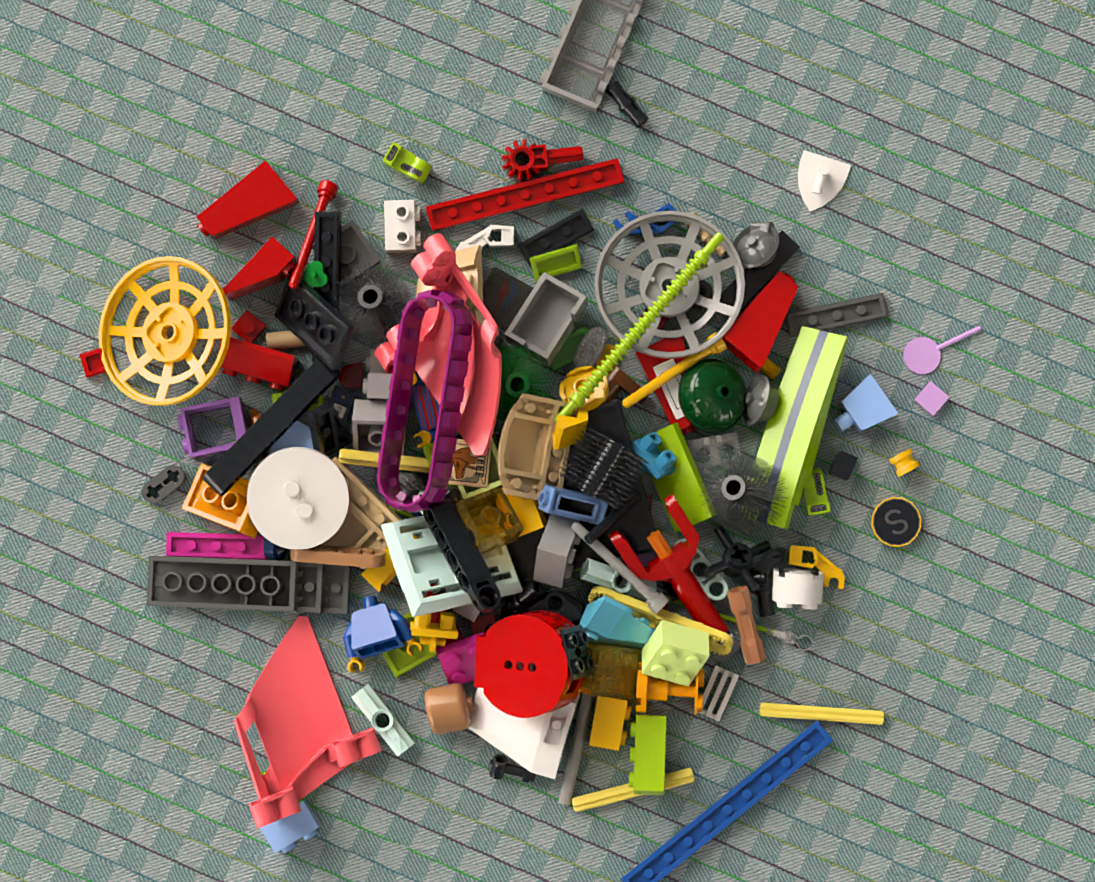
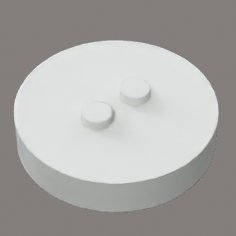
[247,447,349,550]

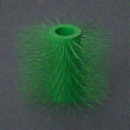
[496,345,551,421]

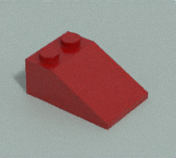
[223,237,297,301]

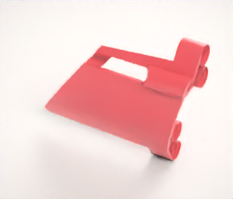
[374,233,502,457]
[234,615,383,828]

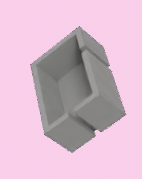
[504,272,588,366]

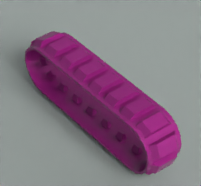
[377,289,474,513]

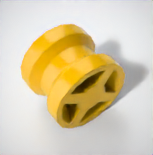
[889,448,920,477]

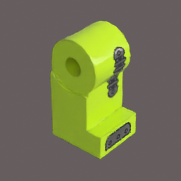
[382,142,433,184]
[802,468,831,516]

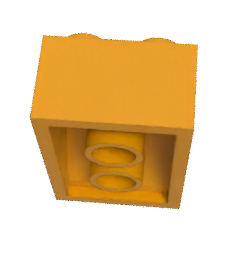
[182,463,258,539]

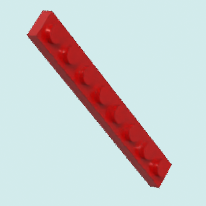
[425,158,624,232]

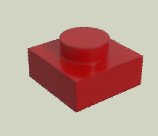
[231,310,267,343]

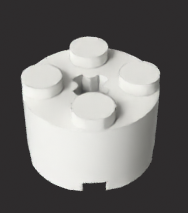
[772,568,824,609]

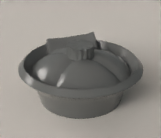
[733,222,779,268]
[743,373,778,426]

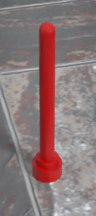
[289,180,339,289]

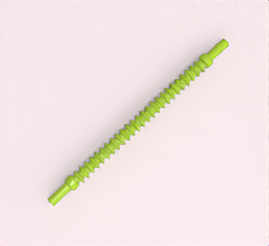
[554,232,725,421]

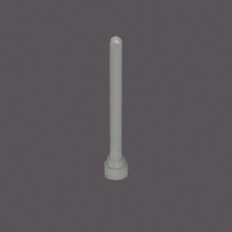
[571,522,669,614]

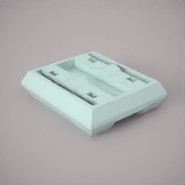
[381,501,523,617]

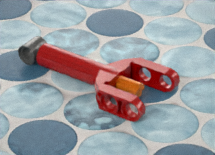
[608,494,741,662]

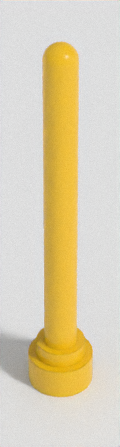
[622,332,727,408]

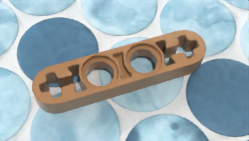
[290,545,385,568]

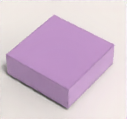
[914,381,949,416]

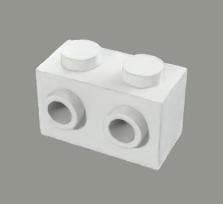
[384,200,421,254]

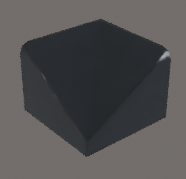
[829,451,858,480]

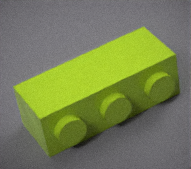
[629,715,667,795]

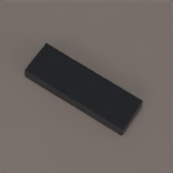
[517,208,594,267]

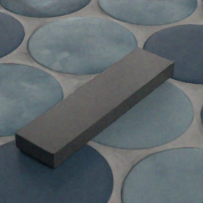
[785,293,888,338]

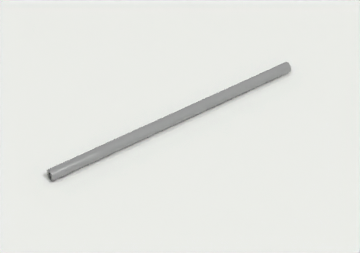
[558,557,624,806]

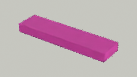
[166,532,267,560]

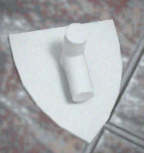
[798,150,851,212]

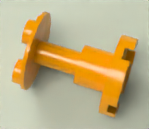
[636,661,704,715]

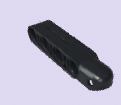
[423,498,501,613]

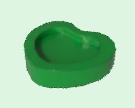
[303,261,329,287]

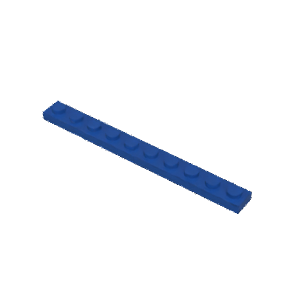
[621,720,833,882]

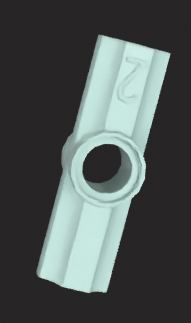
[580,558,657,601]
[351,684,415,757]

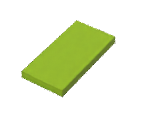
[652,422,717,533]

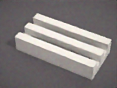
[698,665,739,721]

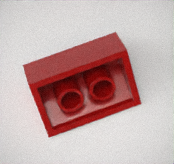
[218,337,299,391]

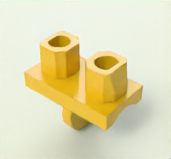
[410,612,458,653]

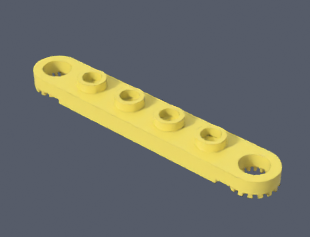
[588,586,733,655]

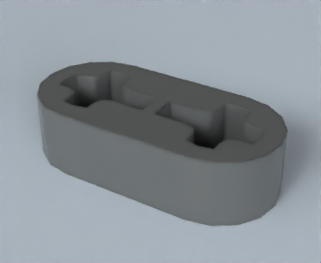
[142,465,186,504]

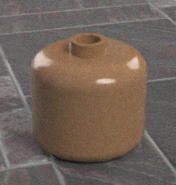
[424,683,474,735]

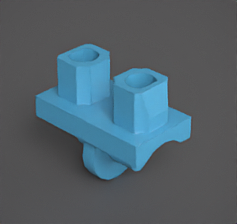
[632,432,677,480]

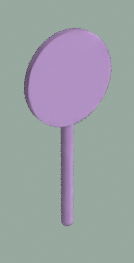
[903,326,982,374]

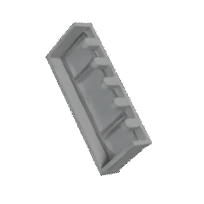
[539,0,644,113]

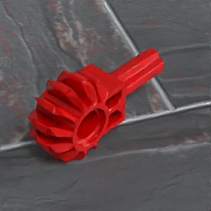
[501,139,584,182]

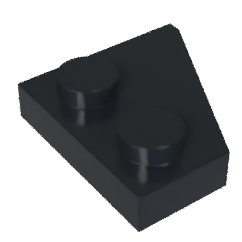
[307,403,353,456]

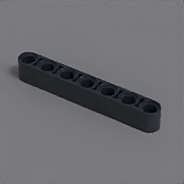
[202,358,342,497]

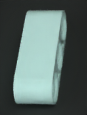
[673,539,728,601]

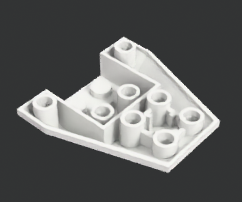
[469,682,584,780]

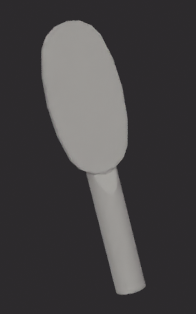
[556,327,608,402]

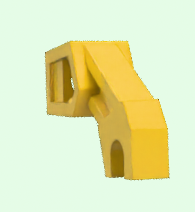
[787,545,845,589]

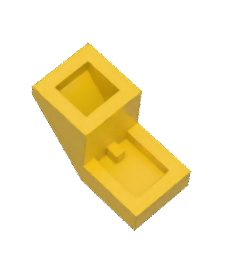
[553,406,588,450]

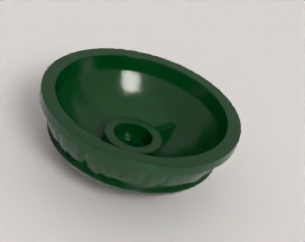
[678,359,747,433]

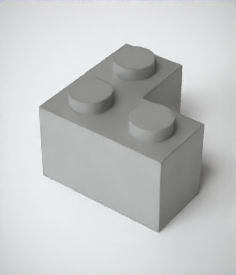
[363,350,393,400]
[533,514,581,588]

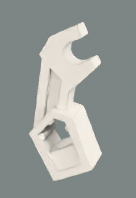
[456,225,514,251]

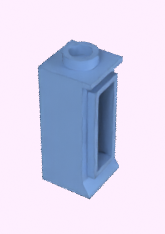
[538,484,608,525]

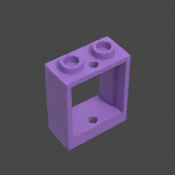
[177,396,248,459]

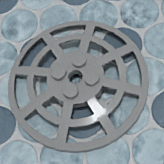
[594,211,745,359]

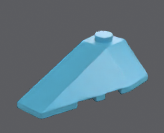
[579,596,656,648]

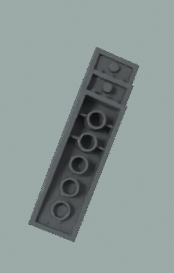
[146,556,351,614]

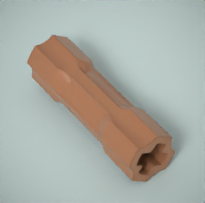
[726,586,766,664]

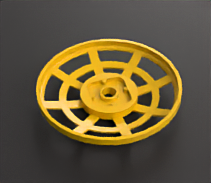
[99,256,231,406]

